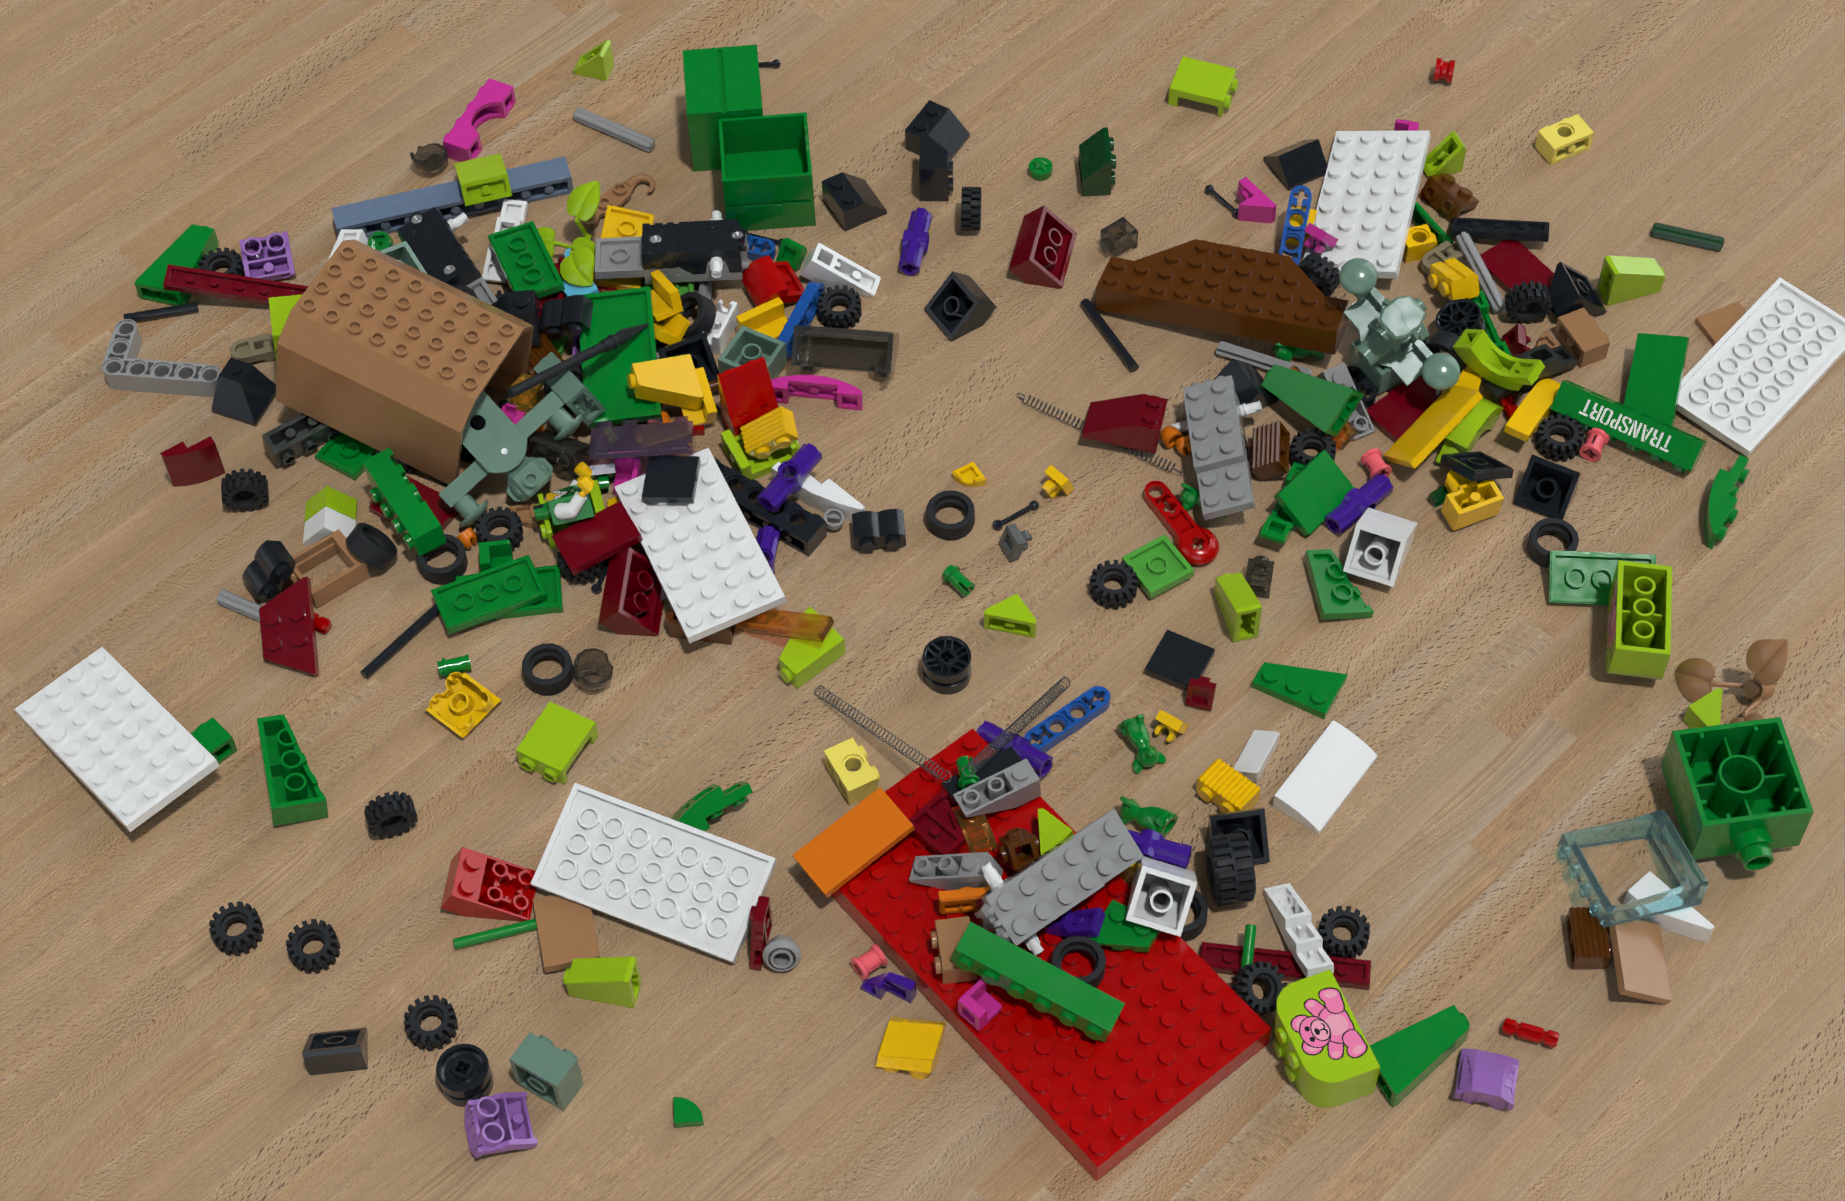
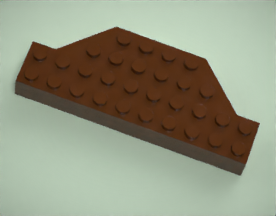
[1096,239,1349,355]

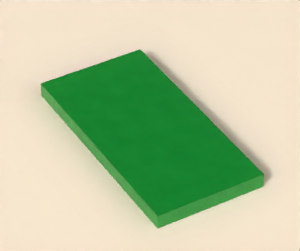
[580,286,662,428]

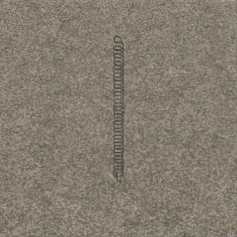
[1017,393,1182,473]
[962,676,1070,777]
[814,686,951,783]

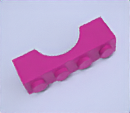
[443,78,516,162]

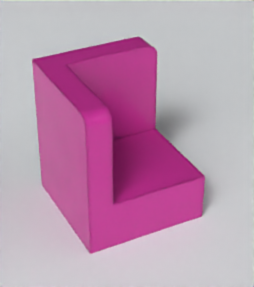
[613,457,643,495]
[958,979,1002,1031]

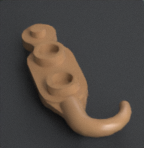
[582,174,656,228]

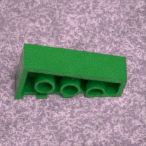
[362,447,447,557]
[257,714,328,826]

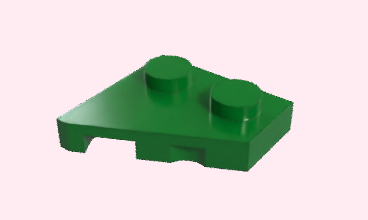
[1089,900,1161,953]

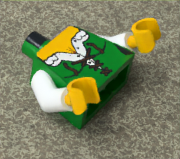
[533,462,594,525]

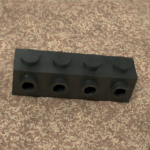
[262,413,341,468]

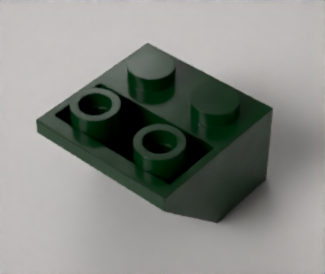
[1078,127,1116,197]

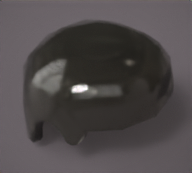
[410,143,449,174]
[573,648,613,691]

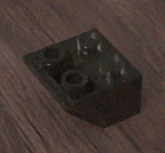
[529,430,595,480]

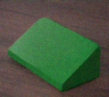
[1411,202,1453,247]

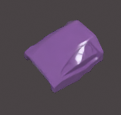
[239,231,296,281]
[1454,1048,1519,1110]
[464,1092,538,1158]

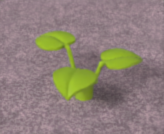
[537,181,600,287]

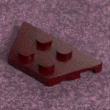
[259,577,320,676]

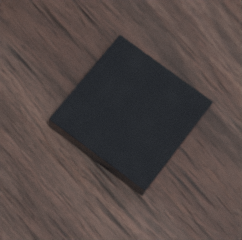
[1440,451,1514,481]
[642,456,701,503]
[1144,630,1215,692]

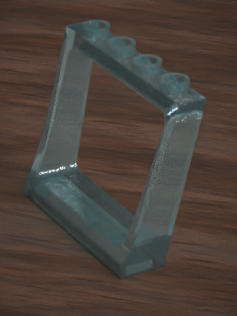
[1558,810,1709,928]

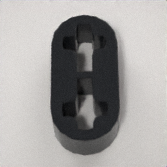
[1347,366,1377,409]

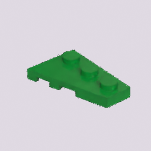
[1252,662,1348,719]

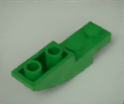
[1704,455,1750,549]
[671,781,753,831]

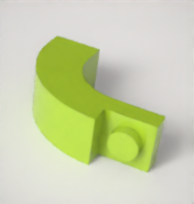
[1453,329,1545,391]
[1435,397,1503,463]

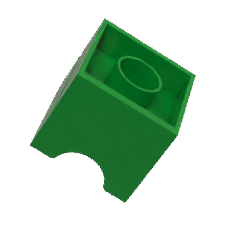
[683,44,763,172]
[718,112,816,231]

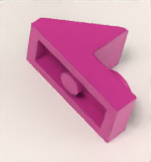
[1237,177,1277,223]

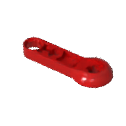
[1144,481,1219,565]

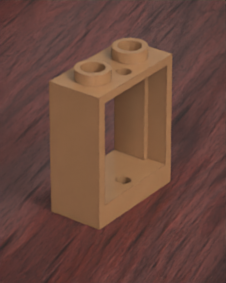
[288,529,370,608]

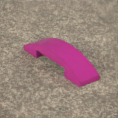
[771,375,863,411]

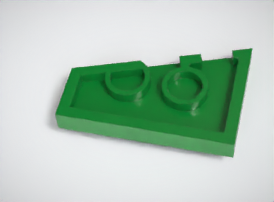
[1304,549,1374,620]

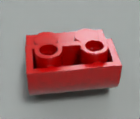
[741,256,805,306]

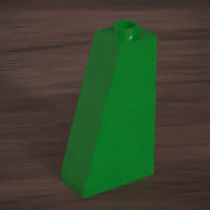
[134,224,219,306]
[1261,364,1365,437]
[1369,1005,1470,1107]

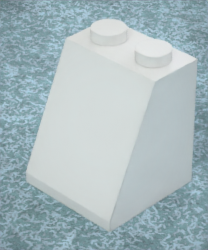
[1343,507,1418,587]
[1126,856,1198,937]

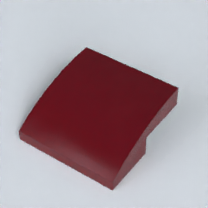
[160,436,226,487]

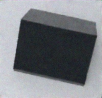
[1263,139,1327,191]
[658,332,719,382]
[1213,358,1279,417]
[1513,455,1581,520]
[1207,807,1270,864]
[302,1028,368,1076]

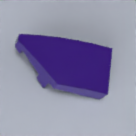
[1043,907,1106,937]
[860,972,917,1004]

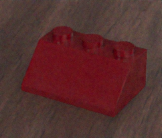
[1009,205,1077,289]
[598,547,665,637]

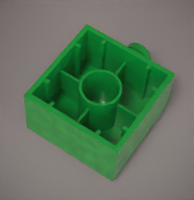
[1661,717,1814,871]

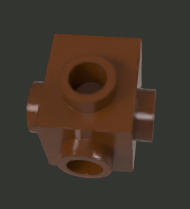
[998,828,1040,871]

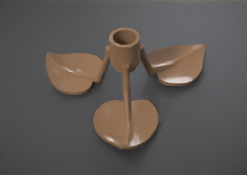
[1675,639,1788,723]

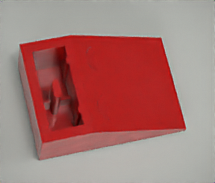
[717,357,778,437]
[440,847,536,922]

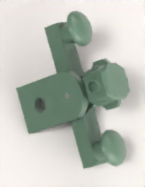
[1339,258,1460,396]
[438,391,582,527]

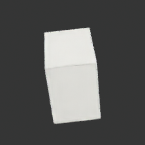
[303,507,357,546]

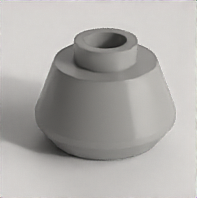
[763,935,801,972]

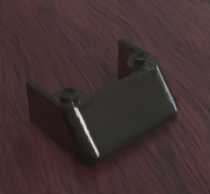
[791,325,900,377]

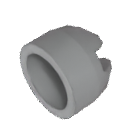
[824,508,844,531]

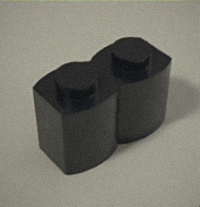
[540,295,593,339]
[852,509,906,552]
[242,540,296,600]

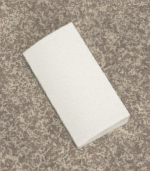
[1273,720,1378,834]

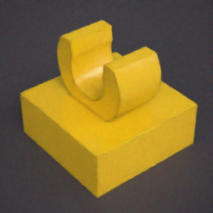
[1042,465,1074,499]
[1154,709,1189,743]

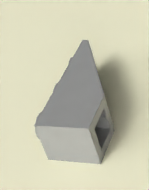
[1316,362,1375,441]
[953,758,1041,818]
[909,852,1003,890]

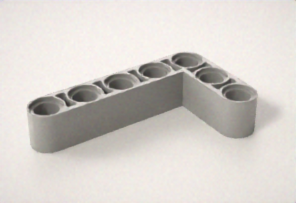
[102,319,221,397]

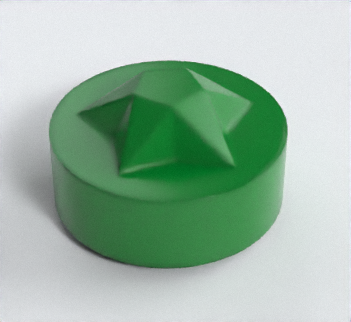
[1029,157,1052,180]
[368,231,393,251]

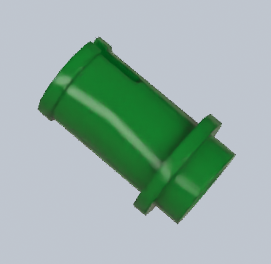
[942,565,975,597]
[437,654,472,678]
[956,756,980,790]

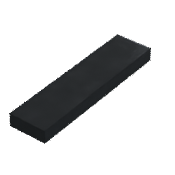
[1450,217,1550,242]

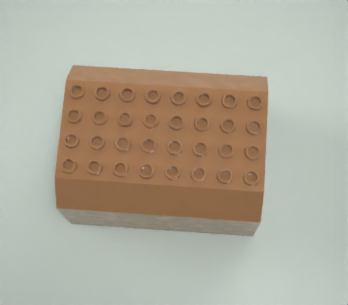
[276,239,534,484]

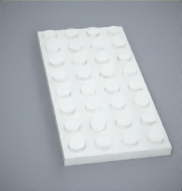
[1303,130,1431,279]
[1676,278,1845,457]
[614,448,786,644]
[14,647,220,832]
[531,783,777,964]

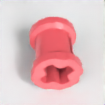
[1579,428,1610,462]
[1360,448,1392,479]
[850,944,888,980]

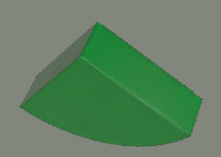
[673,1097,704,1128]

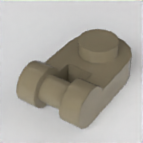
[1421,241,1465,275]
[230,334,276,363]

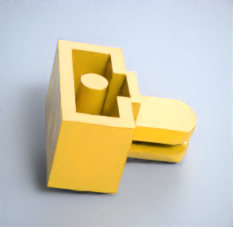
[1441,470,1504,531]

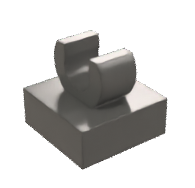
[999,524,1033,561]

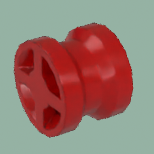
[1433,58,1456,83]

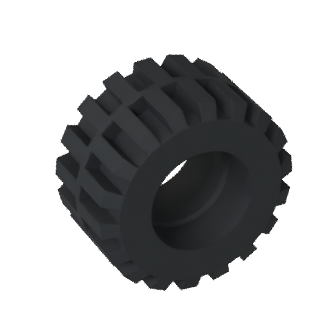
[1205,832,1256,906]

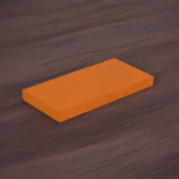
[793,787,915,898]

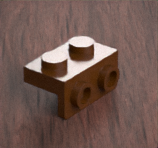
[1419,173,1479,222]

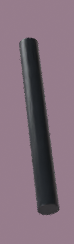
[1080,298,1139,372]
[360,603,440,679]

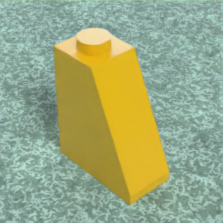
[627,354,704,410]

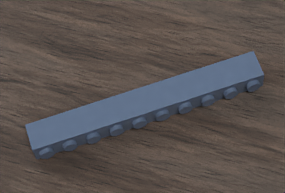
[332,157,573,238]

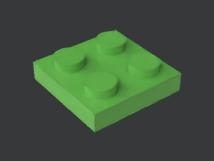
[1122,534,1194,599]

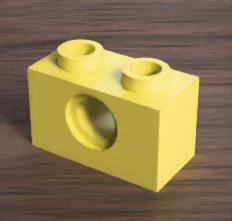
[1535,114,1594,165]
[824,737,880,805]

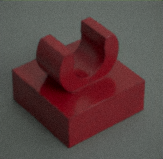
[1502,324,1531,357]
[1185,676,1217,711]

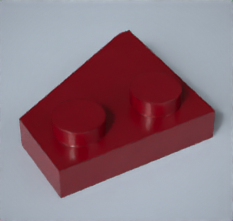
[908,789,965,855]
[749,896,773,971]

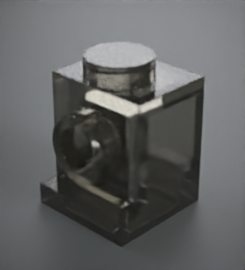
[1099,217,1138,257]
[1245,555,1274,599]

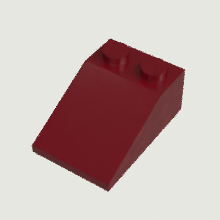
[1081,394,1168,454]

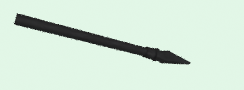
[506,323,648,398]

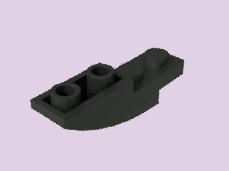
[1481,343,1578,400]

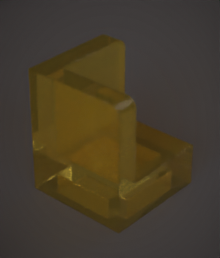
[510,373,545,413]

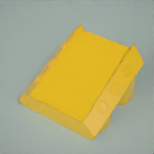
[425,671,501,738]
[875,1017,946,1080]

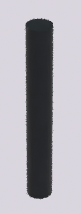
[123,302,199,322]

